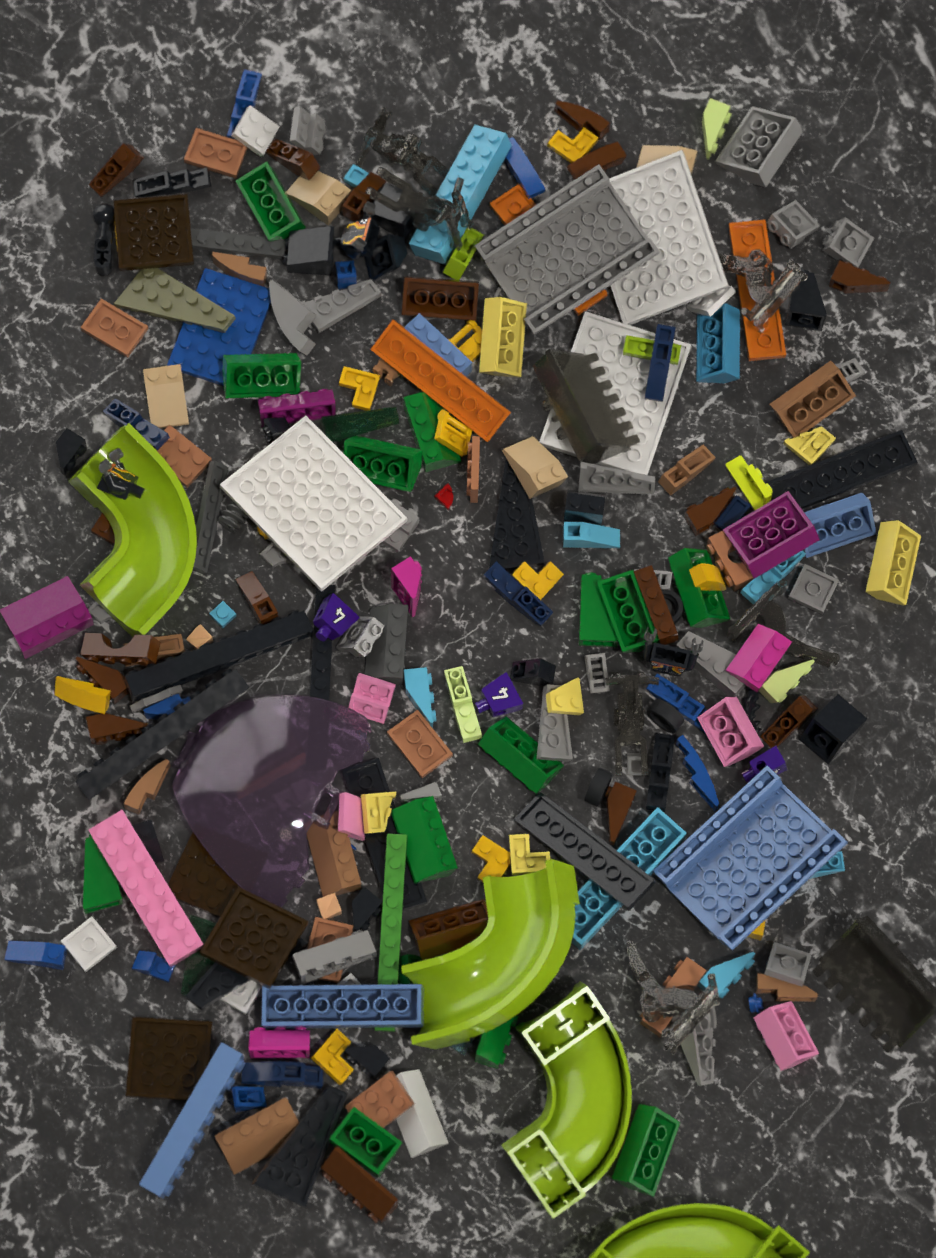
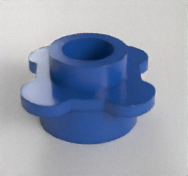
[748,993,763,1014]

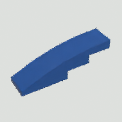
[227,70,262,140]
[504,137,546,199]
[646,674,707,733]
[676,735,719,812]

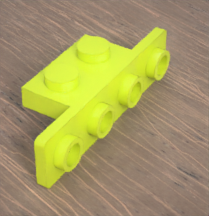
[726,456,773,511]

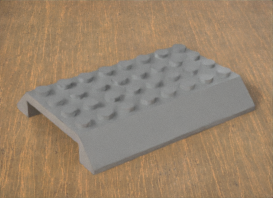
[475,164,660,335]

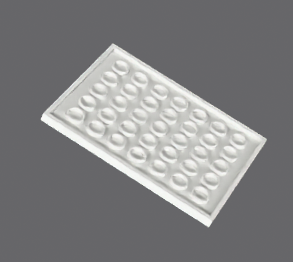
[609,150,729,325]
[539,311,691,475]
[220,416,407,592]

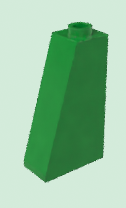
[579,572,618,647]
[83,834,123,914]

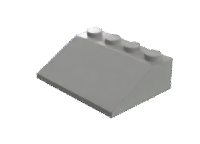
[715,106,803,187]

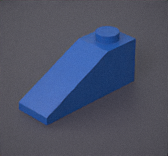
[5,941,67,970]

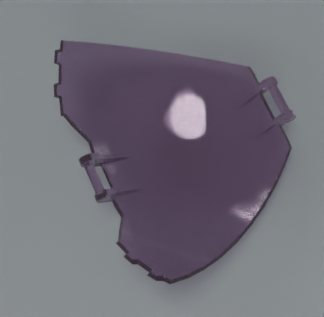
[172,695,371,907]

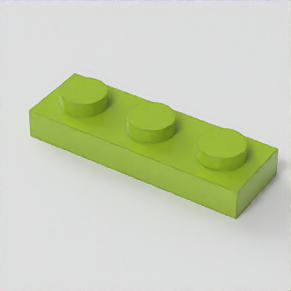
[623,335,681,365]

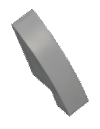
[269,279,317,355]

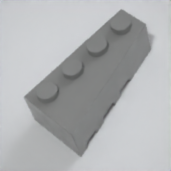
[676,631,746,697]
[293,930,377,985]

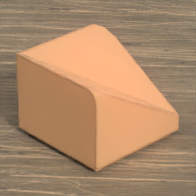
[186,624,213,650]
[316,893,342,919]

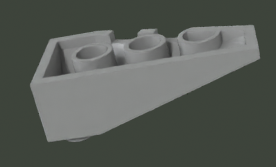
[671,1002,717,1086]

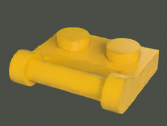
[448,320,482,363]
[434,409,472,456]

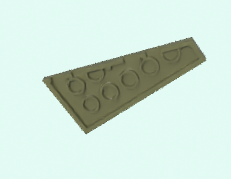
[114,268,236,333]

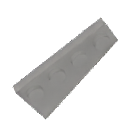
[301,279,382,333]
[578,462,655,494]
[537,684,573,762]

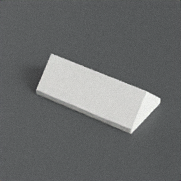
[396,1069,449,1158]

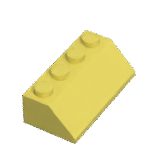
[479,297,527,377]
[866,520,921,605]

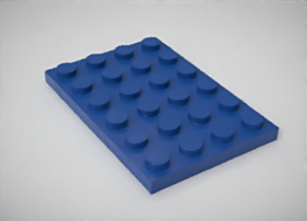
[167,268,271,386]

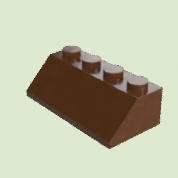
[402,276,479,321]
[409,899,488,960]
[321,1146,398,1224]

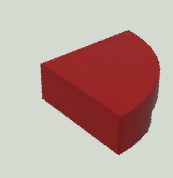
[435,483,453,510]

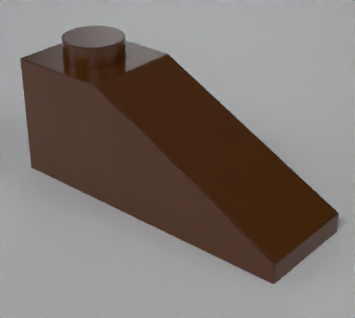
[605,782,637,847]

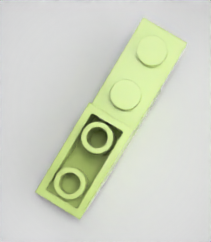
[444,666,482,743]

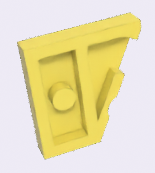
[783,426,836,465]
[546,678,584,715]
[361,792,396,834]

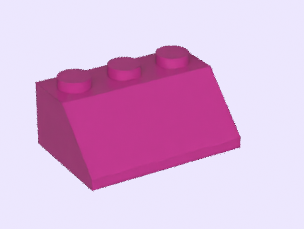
[391,556,422,617]
[725,624,792,692]
[249,1027,310,1058]

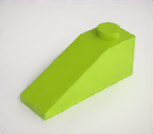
[442,226,484,280]

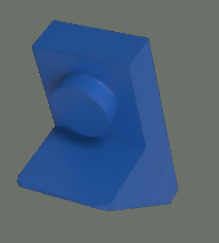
[132,950,176,983]

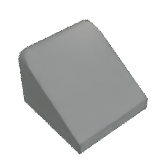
[626,753,647,776]

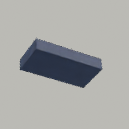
[714,495,752,531]

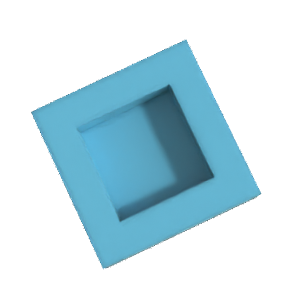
[344,164,369,188]
[209,601,237,629]

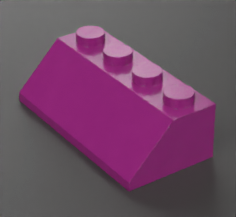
[258,389,336,427]

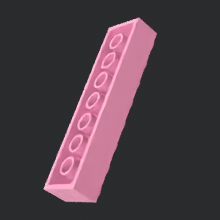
[88,810,204,967]

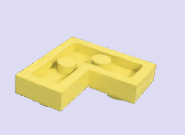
[509,834,550,875]

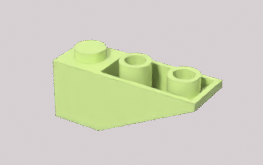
[702,98,732,159]
[759,660,815,703]

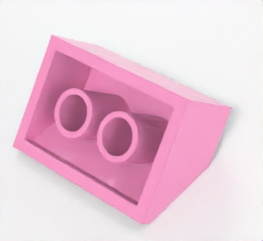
[697,697,764,767]
[754,1001,819,1071]

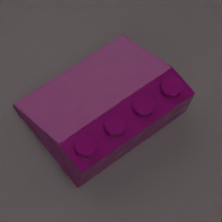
[723,491,820,579]
[0,576,94,659]

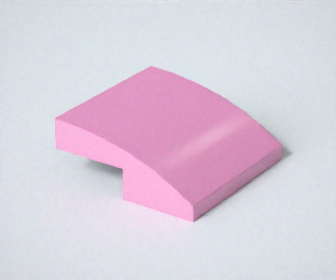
[347,673,396,724]
[338,792,365,841]

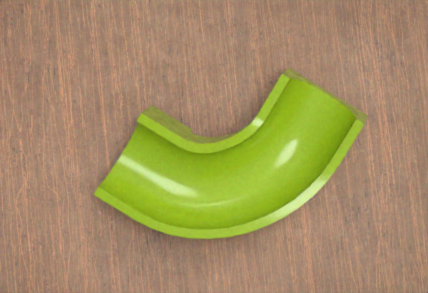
[68,423,197,637]
[401,859,580,1050]
[501,981,632,1219]
[588,1204,810,1258]

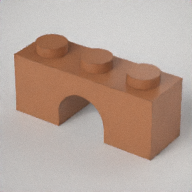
[706,531,754,592]

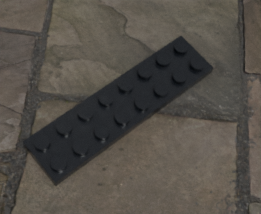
[765,430,918,509]
[342,758,427,911]
[514,792,656,911]

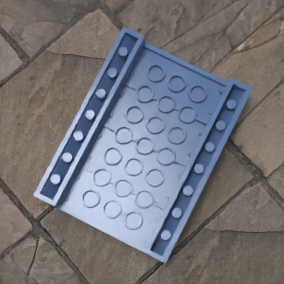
[653,766,848,950]

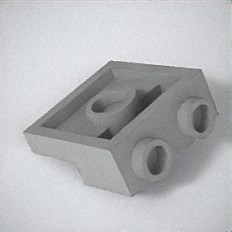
[290,106,326,155]
[767,200,820,248]
[823,217,874,268]
[382,498,419,553]
[336,617,384,657]
[764,942,812,987]

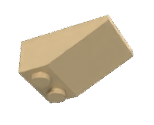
[636,145,697,175]
[286,171,351,225]
[143,364,189,428]
[502,436,568,499]

